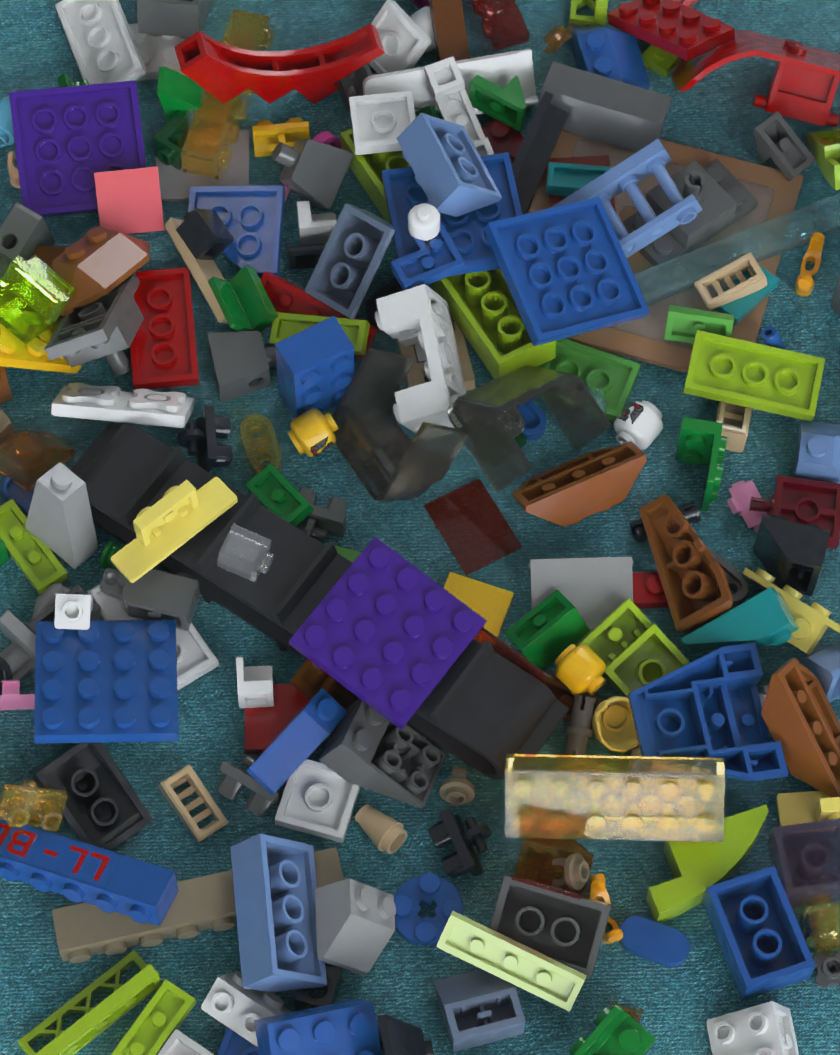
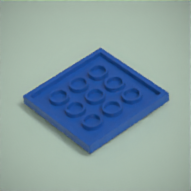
[382,152,523,276]
[483,197,650,346]
[34,620,179,744]

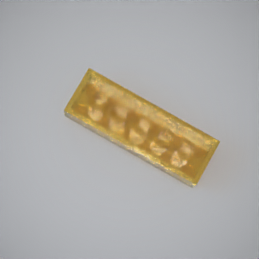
[505,754,725,842]

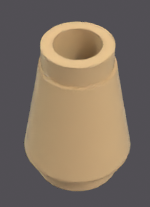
[355,804,407,854]

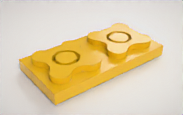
[0,311,82,374]

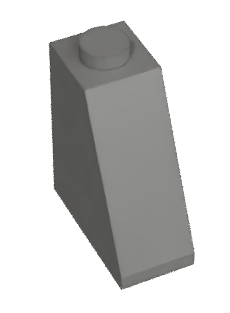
[25,462,98,569]

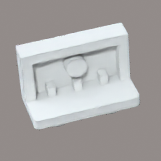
[201,972,292,1047]

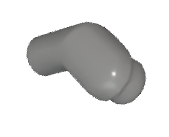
[31,583,71,621]

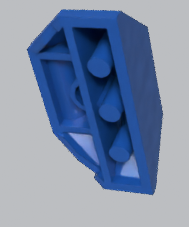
[567,24,650,90]

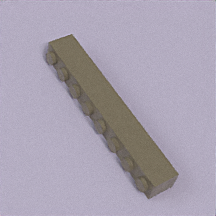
[51,847,344,963]

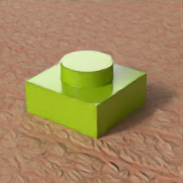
[642,44,682,78]

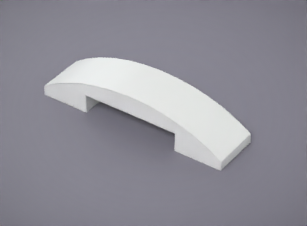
[424,56,494,156]

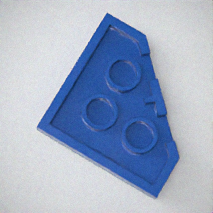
[188,185,286,278]

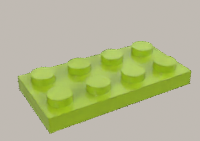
[683,330,825,422]

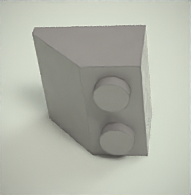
[315,878,396,975]

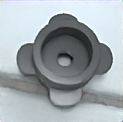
[813,951,840,988]

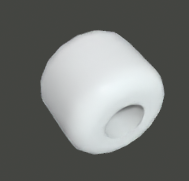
[408,203,440,241]

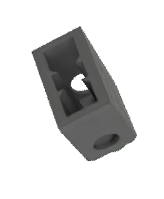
[272,139,353,209]
[0,202,56,284]
[207,331,277,403]

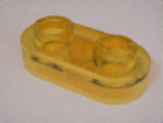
[240,414,282,475]

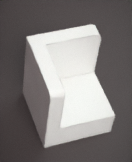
[297,201,337,246]
[236,657,274,709]

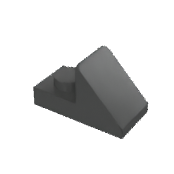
[753,111,816,181]

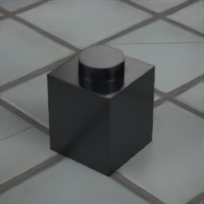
[176,208,234,260]

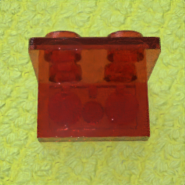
[471,0,530,50]

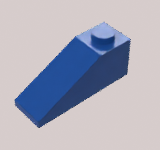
[246,688,348,795]

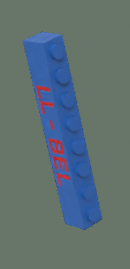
[0,816,178,926]

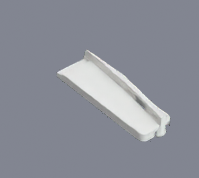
[363,48,539,115]

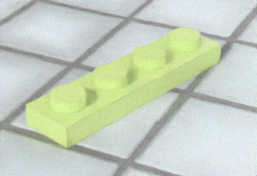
[436,911,587,1012]

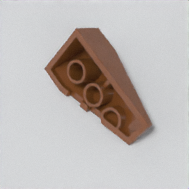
[639,494,733,633]

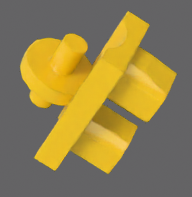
[252,117,310,157]

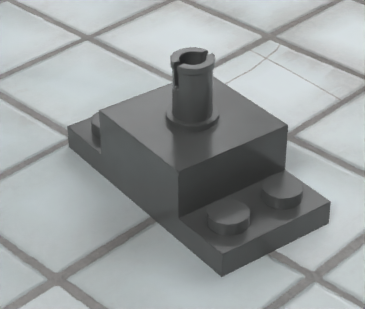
[622,159,758,273]
[44,272,144,376]

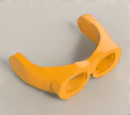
[795,232,825,297]
[589,873,623,944]

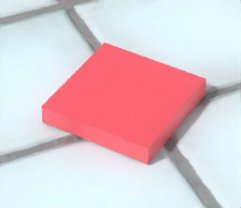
[94,166,165,234]

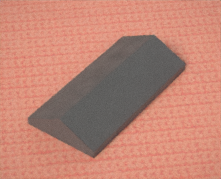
[537,62,672,153]

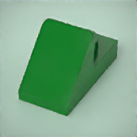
[157,67,202,122]
[469,75,527,132]

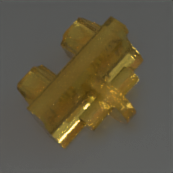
[0,779,68,832]

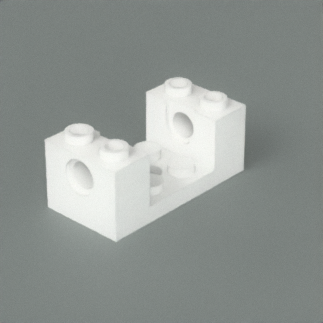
[375,284,473,439]

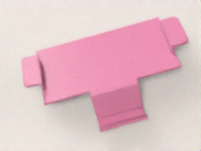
[727,480,769,533]
[0,680,35,711]

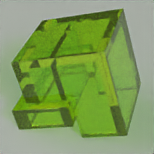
[0,256,75,344]

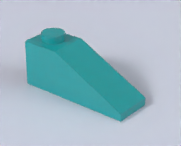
[681,587,799,650]

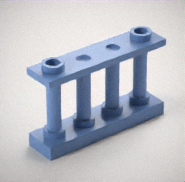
[551,139,703,258]

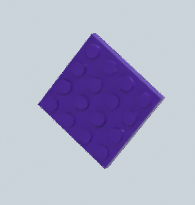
[9,80,147,217]
[288,537,487,730]

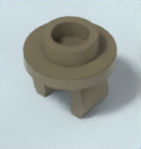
[439,767,475,806]
[552,853,590,890]

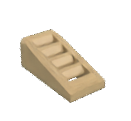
[694,251,768,311]
[715,401,752,453]
[158,764,229,843]

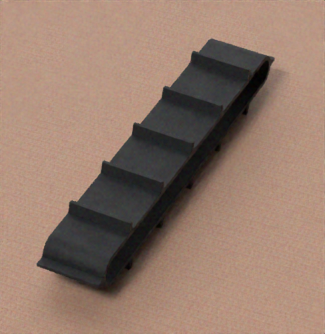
[70,422,569,784]

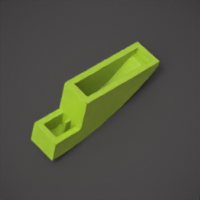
[646,805,769,923]

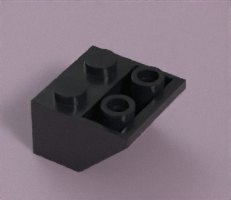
[753,515,830,596]

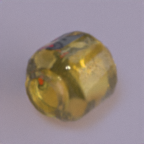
[800,897,840,953]

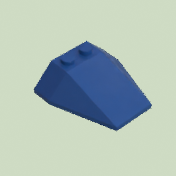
[628,643,789,781]

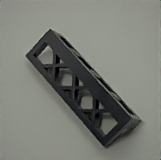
[512,91,570,214]

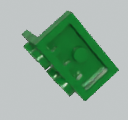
[675,417,727,511]
[569,1004,657,1055]

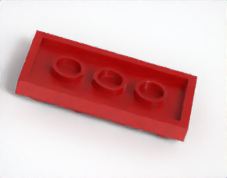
[607,0,735,61]
[130,267,200,390]

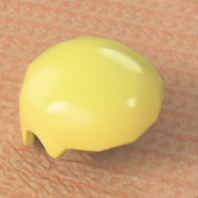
[592,695,639,753]

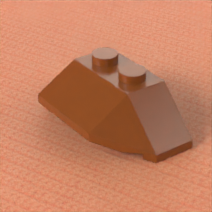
[41,226,151,316]
[512,441,647,527]
[761,658,840,797]

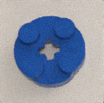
[394,873,464,948]

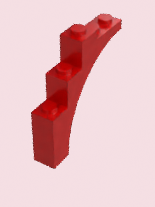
[174,23,385,105]

